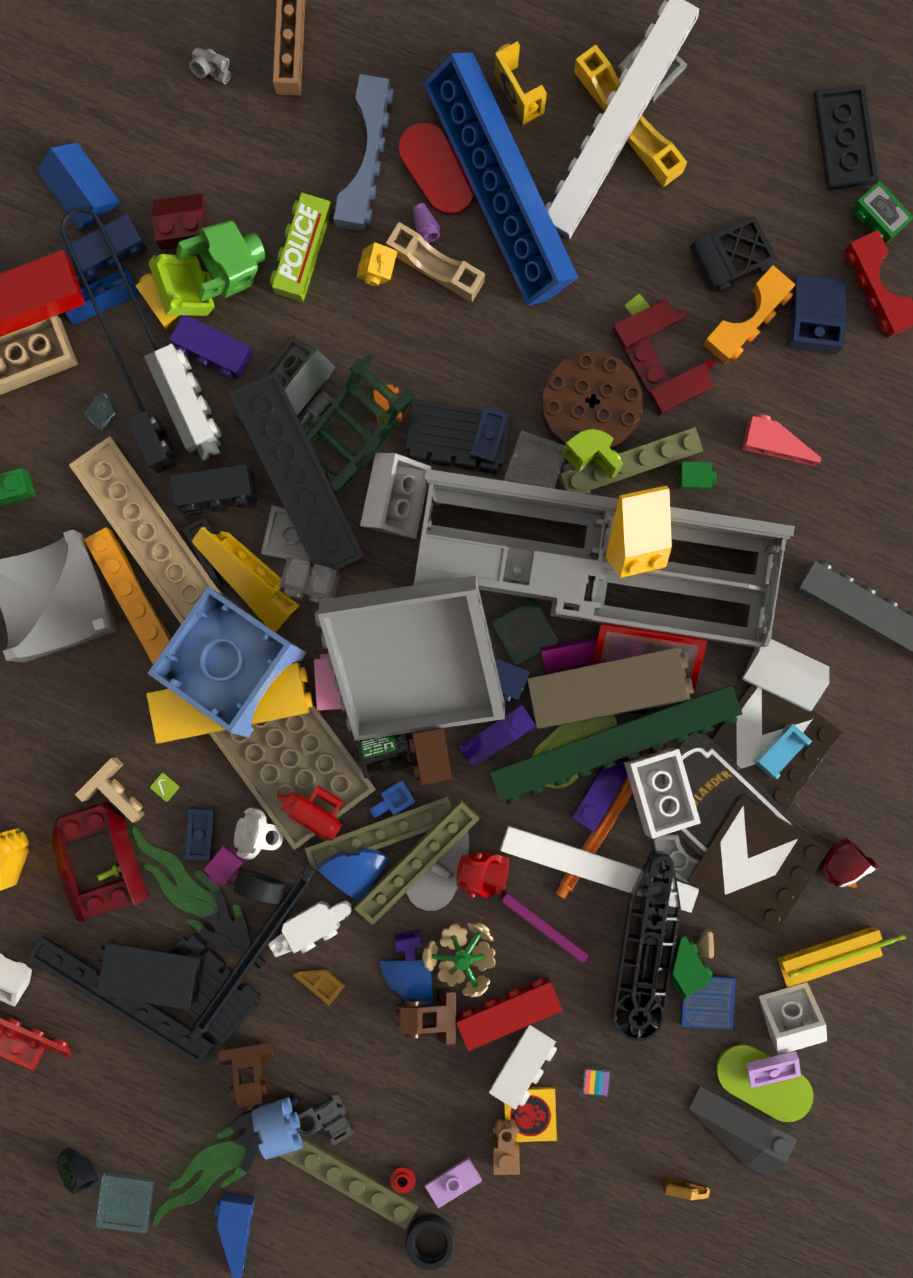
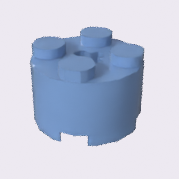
[252,1097,303,1160]

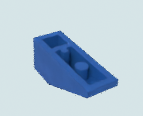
[214,1192,255,1278]

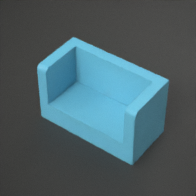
[753,724,812,779]

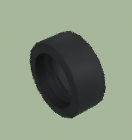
[233,870,285,904]
[406,1215,454,1270]

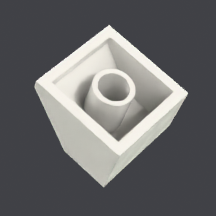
[759,982,827,1055]

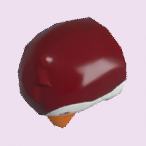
[822,837,878,888]

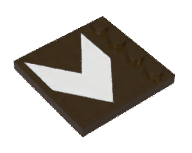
[701,684,842,813]
[687,794,830,934]

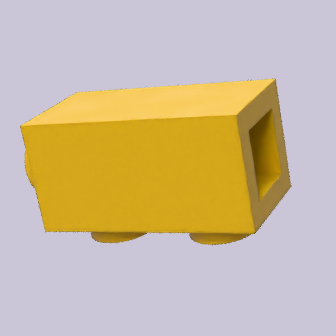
[135,273,182,332]

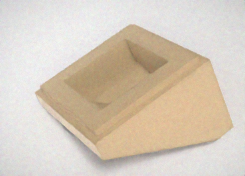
[695,929,714,958]

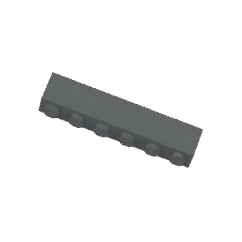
[795,560,913,657]

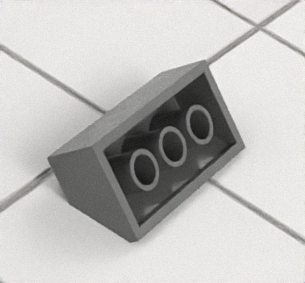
[231,337,336,424]

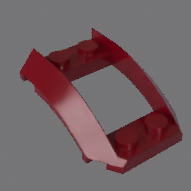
[51,802,149,922]

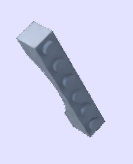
[334,74,394,232]

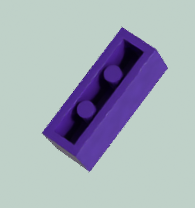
[169,315,253,379]

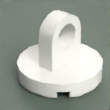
[234,808,283,860]

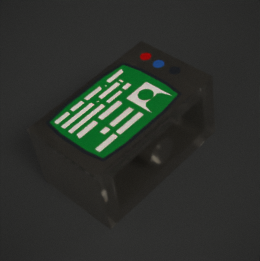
[355,733,414,779]

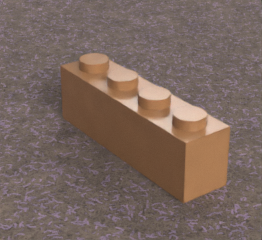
[273,0,305,96]

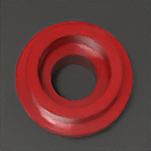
[390,1167,416,1194]

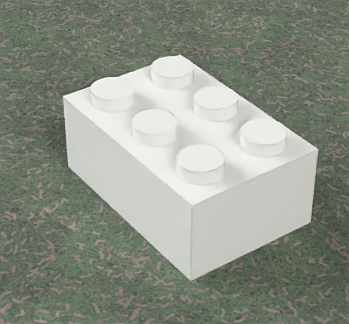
[624,747,701,839]

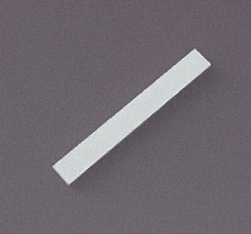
[500,826,699,913]

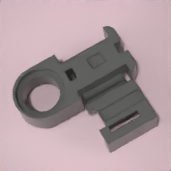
[296,1093,355,1146]

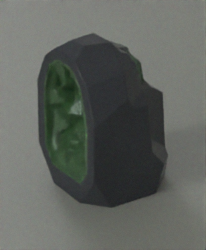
[57,1148,99,1194]

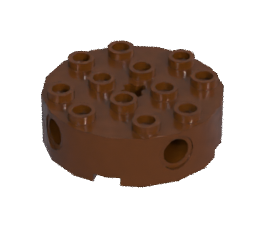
[541,352,643,450]

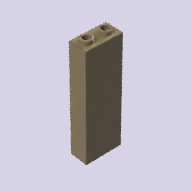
[528,648,694,729]

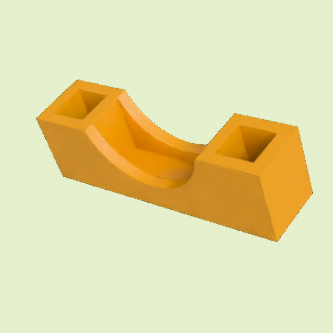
[703,265,795,364]

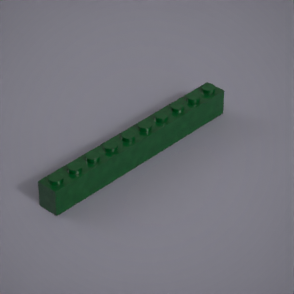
[490,685,743,804]

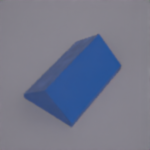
[37,143,121,231]

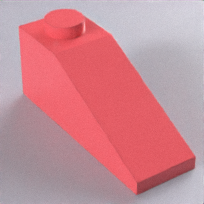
[741,414,821,466]

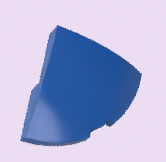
[317,849,389,901]
[380,958,434,1004]

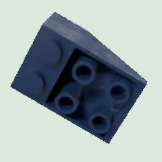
[787,274,846,354]

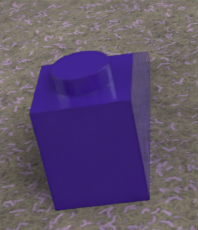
[459,705,536,768]
[570,758,627,832]

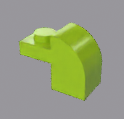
[562,429,623,480]

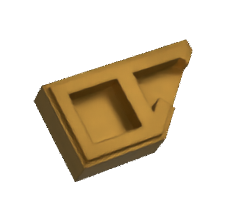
[293,968,346,1006]
[662,1177,710,1200]

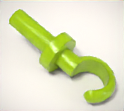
[97,865,121,881]

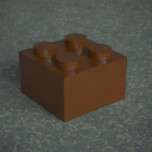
[409,728,453,785]

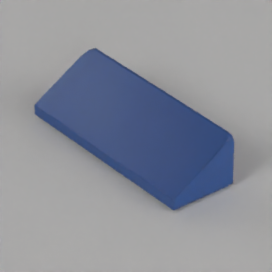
[65,267,140,325]

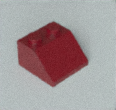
[152,194,208,250]

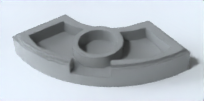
[653,834,700,885]

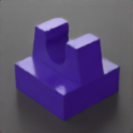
[395,930,422,962]

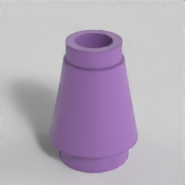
[412,203,440,243]

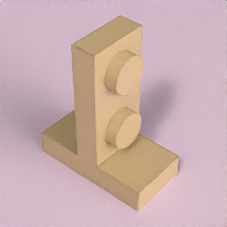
[75,757,145,823]

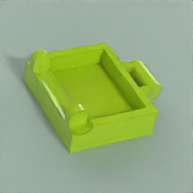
[148,254,215,316]

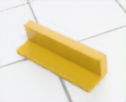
[777,926,883,987]

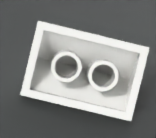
[742,639,829,712]

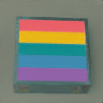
[582,1067,611,1097]

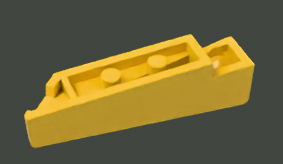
[192,527,300,632]

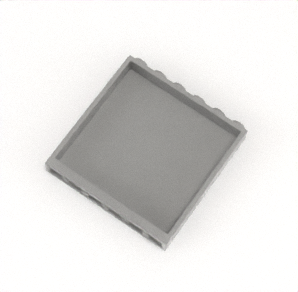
[315,576,505,741]

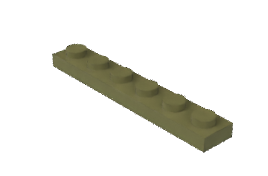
[558,427,703,493]
[305,796,452,871]
[354,799,480,925]
[280,1135,419,1230]

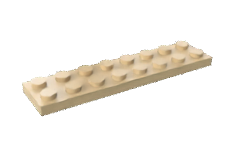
[69,436,223,624]

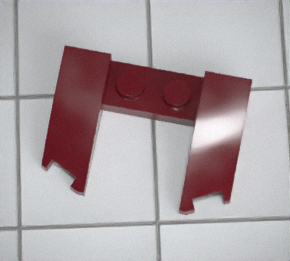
[612,299,715,416]

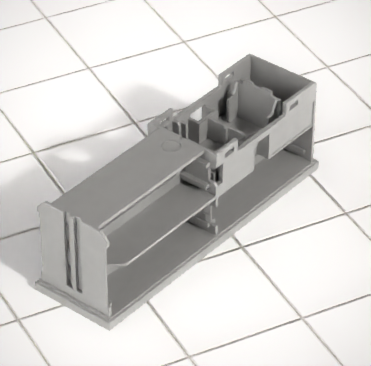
[414,469,795,647]

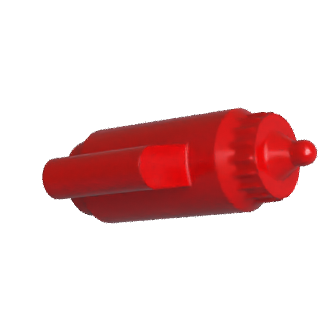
[278,785,344,841]

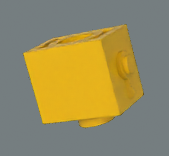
[356,242,398,286]

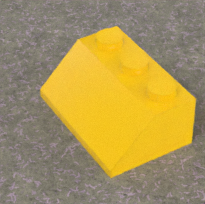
[0,828,29,891]

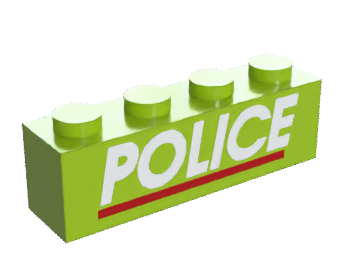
[270,193,332,302]

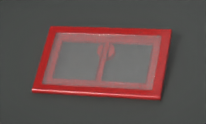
[592,623,708,694]

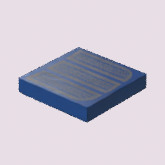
[680,976,736,1030]

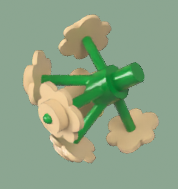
[423,922,495,997]

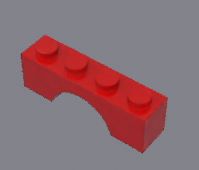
[845,230,913,338]

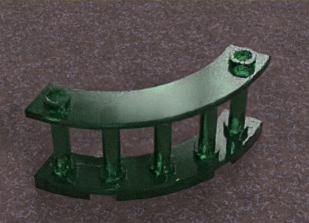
[306,354,415,497]

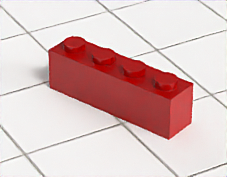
[456,977,563,1051]

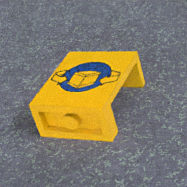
[494,41,547,125]

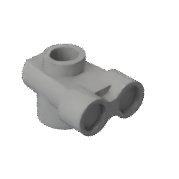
[189,47,231,84]

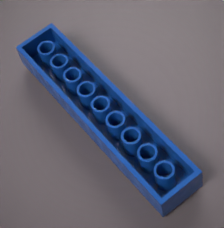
[423,53,579,306]

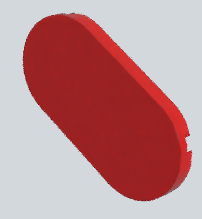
[399,123,474,215]

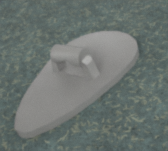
[406,832,470,911]

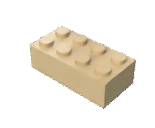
[0,315,78,395]

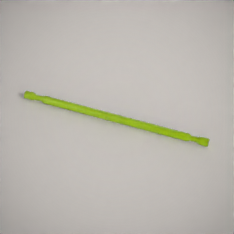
[789,934,906,978]

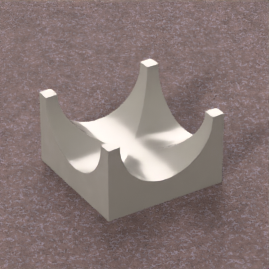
[0,530,119,663]

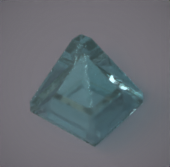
[84,394,115,432]

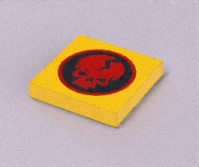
[504,1087,557,1142]

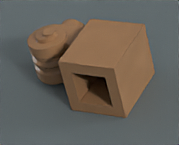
[493,1119,520,1175]

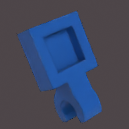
[369,781,415,818]

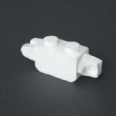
[269,900,353,957]

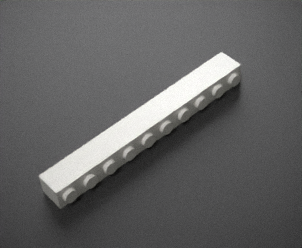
[546,0,699,239]

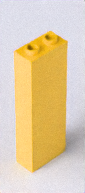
[146,663,313,744]

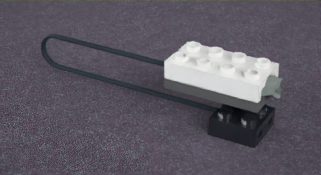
[60,207,222,473]

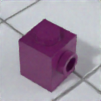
[204,844,246,886]

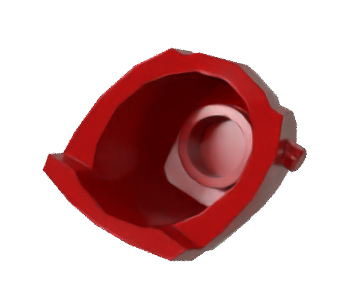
[456,852,509,898]

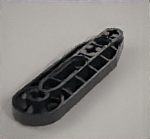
[612,851,681,1041]

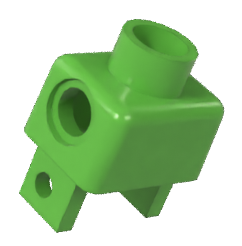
[176,220,265,302]

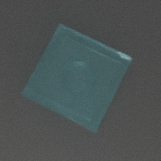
[96,1173,155,1234]

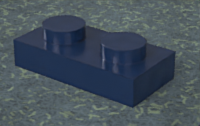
[470,407,509,463]
[184,808,215,861]

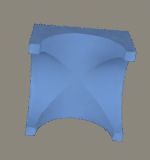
[147,587,307,738]

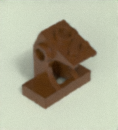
[395,988,456,1045]
[218,1043,274,1110]

